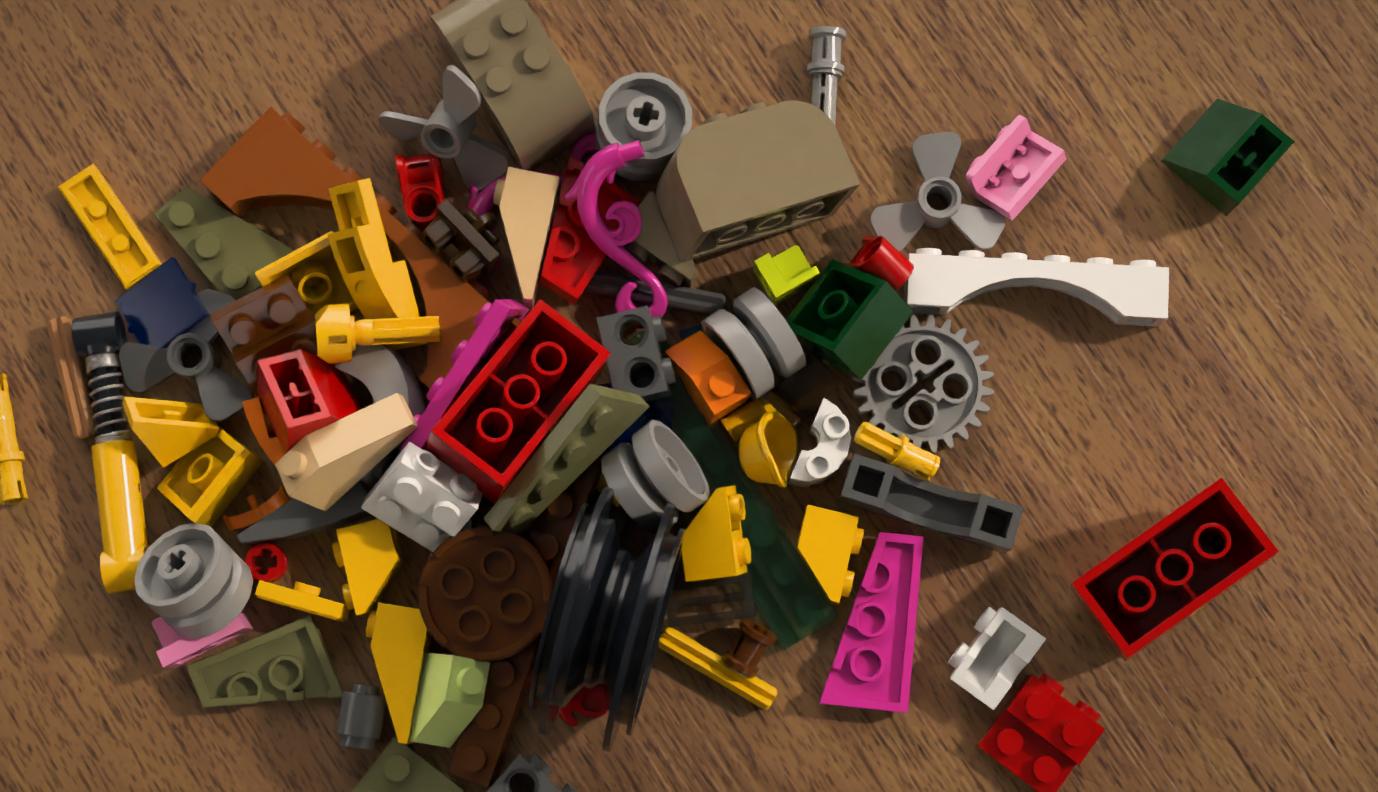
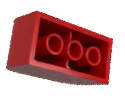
[425,299,611,504]
[1071,477,1279,662]

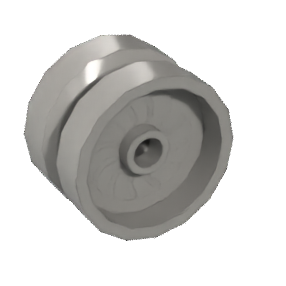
[595,72,692,182]
[701,287,806,399]
[601,420,710,534]
[134,523,253,639]

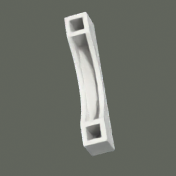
[903,248,1169,327]

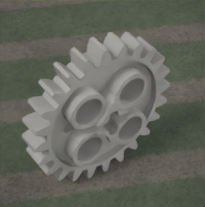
[852,315,994,454]

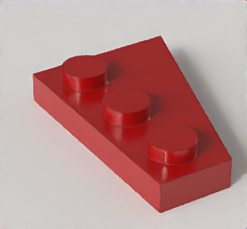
[538,155,641,305]

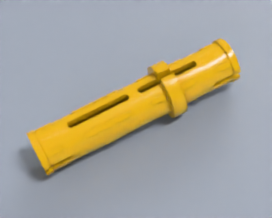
[0,373,29,505]

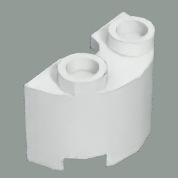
[788,398,851,487]
[948,607,1046,710]

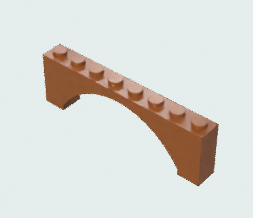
[199,107,522,401]

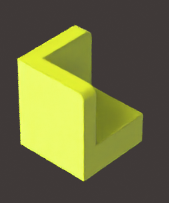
[753,245,820,306]

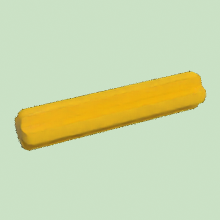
[658,627,778,710]

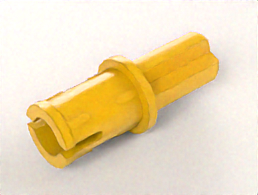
[854,422,940,482]

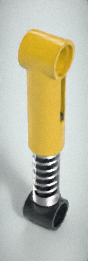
[71,311,150,594]

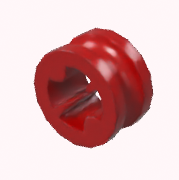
[245,542,288,582]

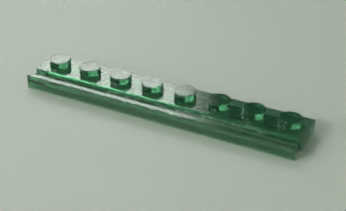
[606,330,838,651]

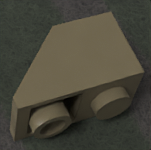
[624,191,696,288]

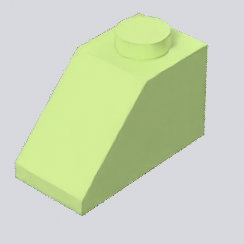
[409,653,490,748]

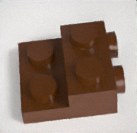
[210,274,317,396]

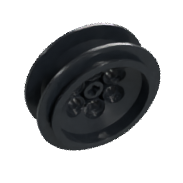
[529,487,685,752]

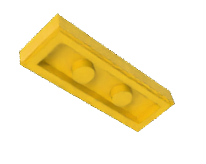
[58,164,165,292]

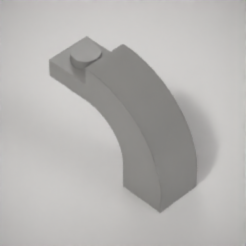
[335,344,425,486]

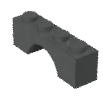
[837,453,1024,554]

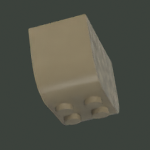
[430,0,595,171]
[656,100,860,263]

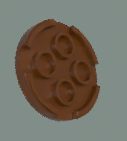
[418,527,553,662]

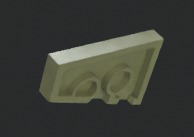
[154,187,295,300]
[186,614,344,707]

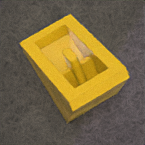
[122,396,219,468]

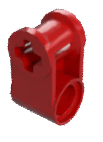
[395,153,446,232]
[843,235,914,291]

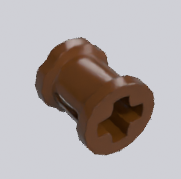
[722,618,777,677]

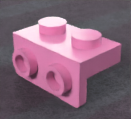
[966,115,1067,221]

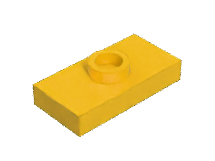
[255,580,350,622]

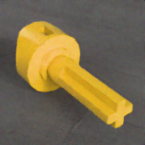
[315,304,440,364]

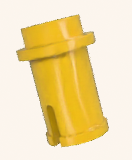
[720,394,777,442]

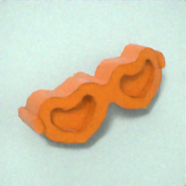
[222,485,290,532]

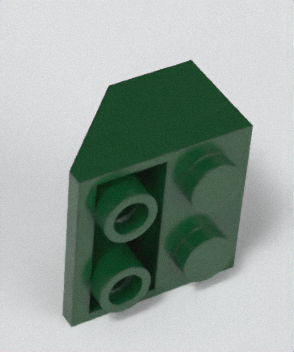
[1161,99,1295,216]

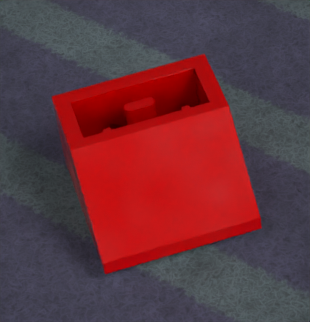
[258,349,361,454]

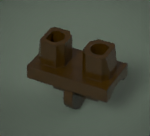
[422,199,500,283]

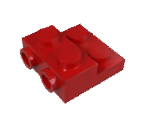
[976,673,1105,792]

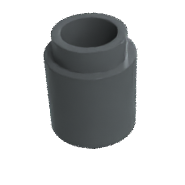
[336,683,386,750]

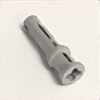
[807,26,846,125]

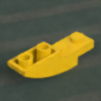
[327,178,427,351]

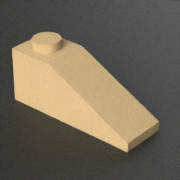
[493,166,560,310]
[275,393,418,511]

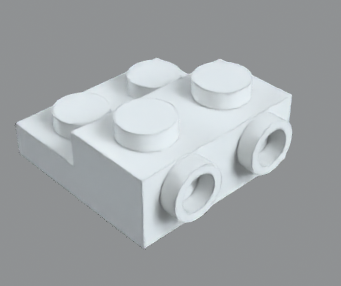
[361,441,483,552]

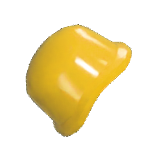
[739,412,798,488]

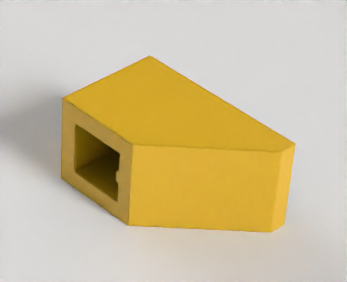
[682,485,751,582]
[796,504,864,605]
[332,519,404,617]

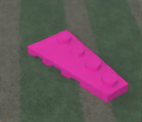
[400,299,529,450]
[819,532,924,713]

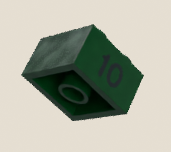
[786,259,913,380]

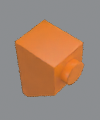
[663,330,751,426]

